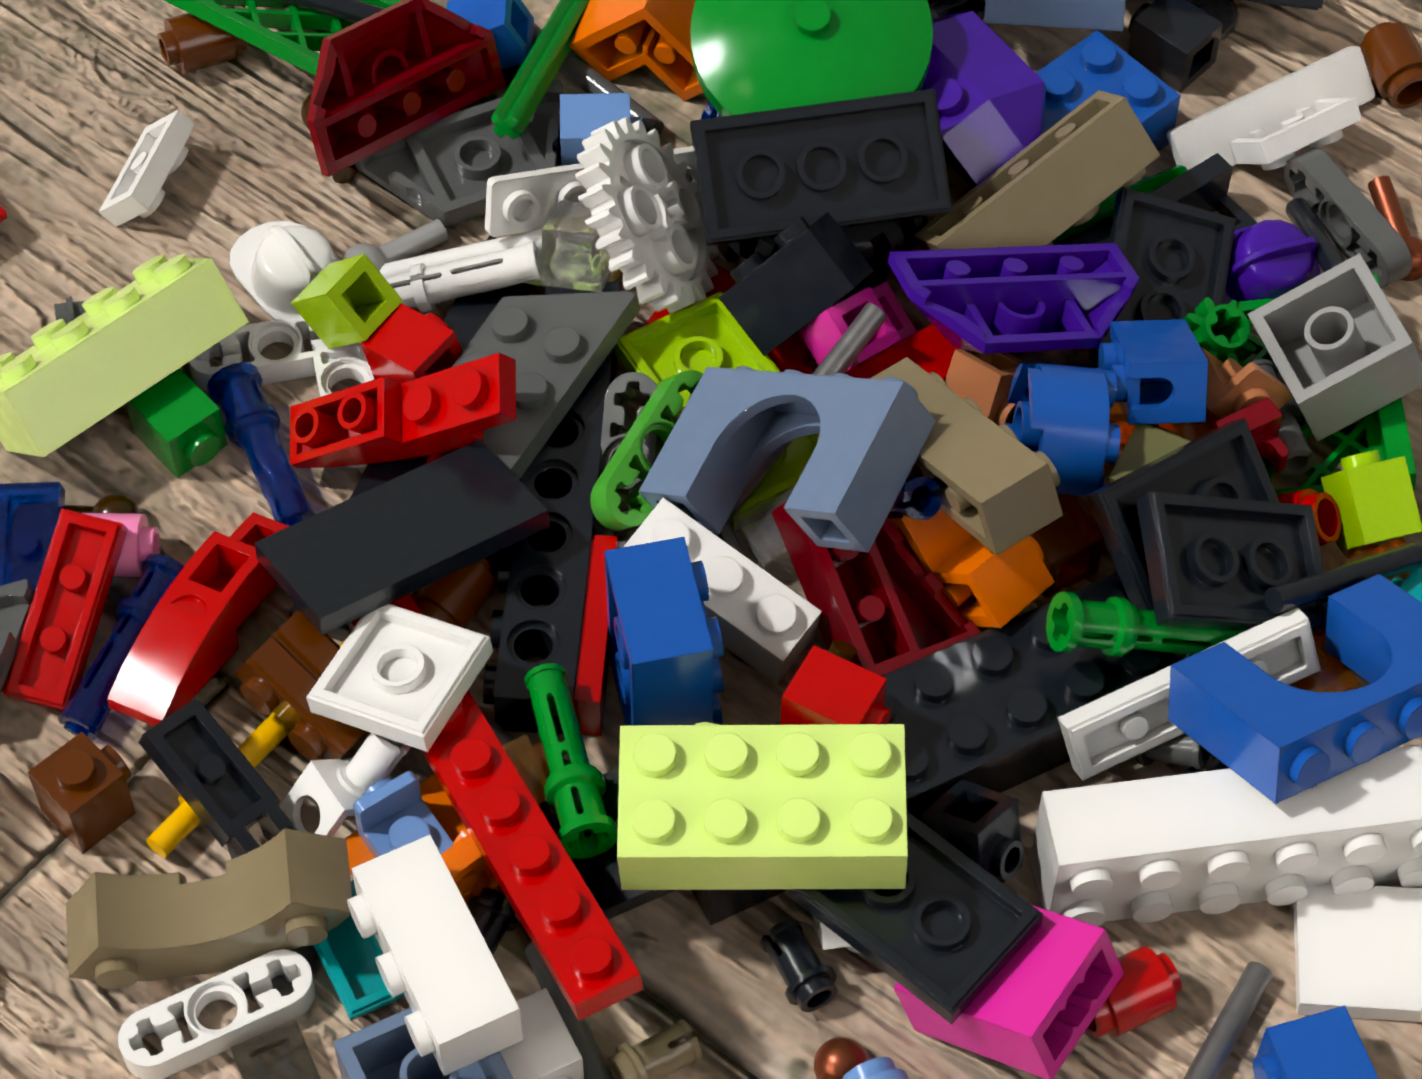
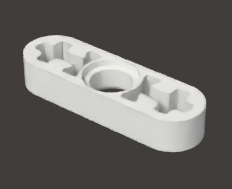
[118,949,316,1079]

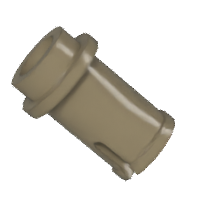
[607,1019,702,1079]

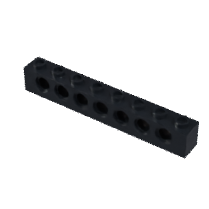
[483,278,620,735]

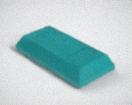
[313,880,405,1021]

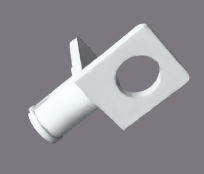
[279,732,411,837]

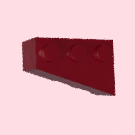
[771,501,981,676]

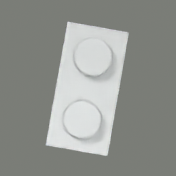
[99,110,196,227]

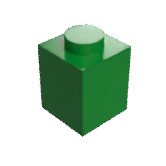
[126,368,228,479]

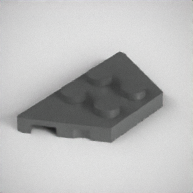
[354,79,563,228]
[452,291,640,480]

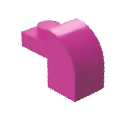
[798,281,917,372]

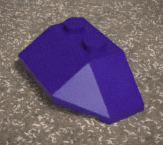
[920,11,1046,189]
[888,243,1140,354]

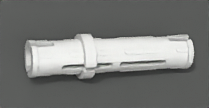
[385,242,544,313]

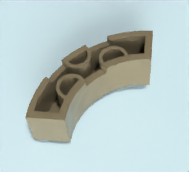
[66,828,352,989]

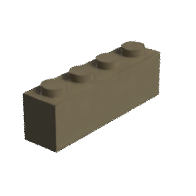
[913,90,1161,250]
[870,357,1063,555]

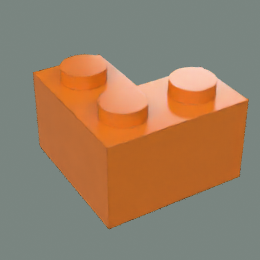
[568,0,704,101]
[887,483,1055,628]

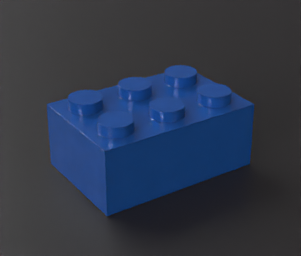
[1036,30,1181,152]
[604,537,724,726]

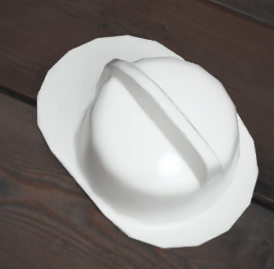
[230,221,340,320]

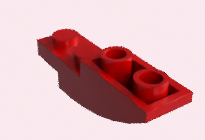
[290,353,517,468]
[107,512,289,726]

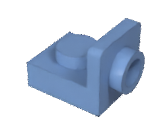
[353,771,453,858]

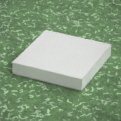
[306,604,493,752]
[1293,883,1422,1022]

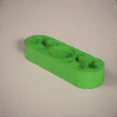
[590,370,703,531]

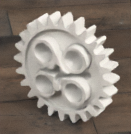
[576,117,719,314]

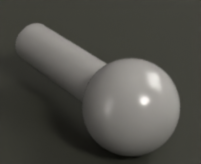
[342,219,448,271]

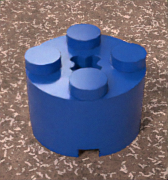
[1005,363,1121,497]

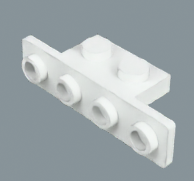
[1167,46,1375,171]
[485,146,701,237]

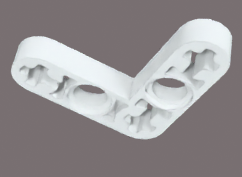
[188,315,374,468]

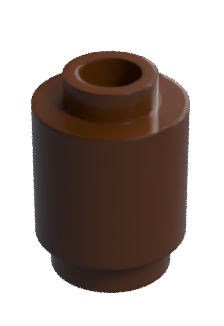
[157,6,247,75]
[1359,22,1422,109]
[411,558,496,629]

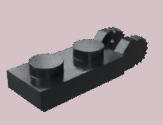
[138,698,296,859]

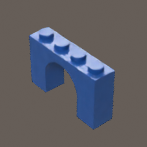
[1168,574,1422,804]

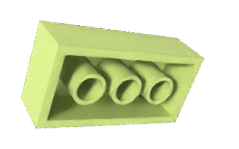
[0,254,249,457]
[617,724,908,890]

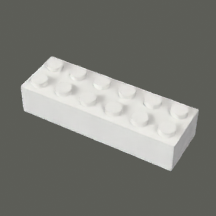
[1030,744,1422,927]

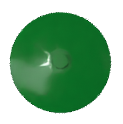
[690,0,933,117]

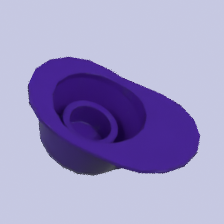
[1223,220,1321,304]

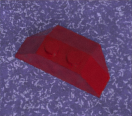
[306,0,506,177]

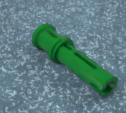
[1046,591,1244,657]
[524,663,618,859]

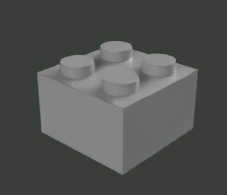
[1248,253,1422,442]

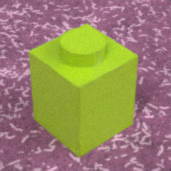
[291,254,403,349]
[1321,450,1422,551]

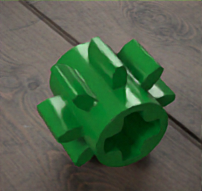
[1183,297,1257,362]

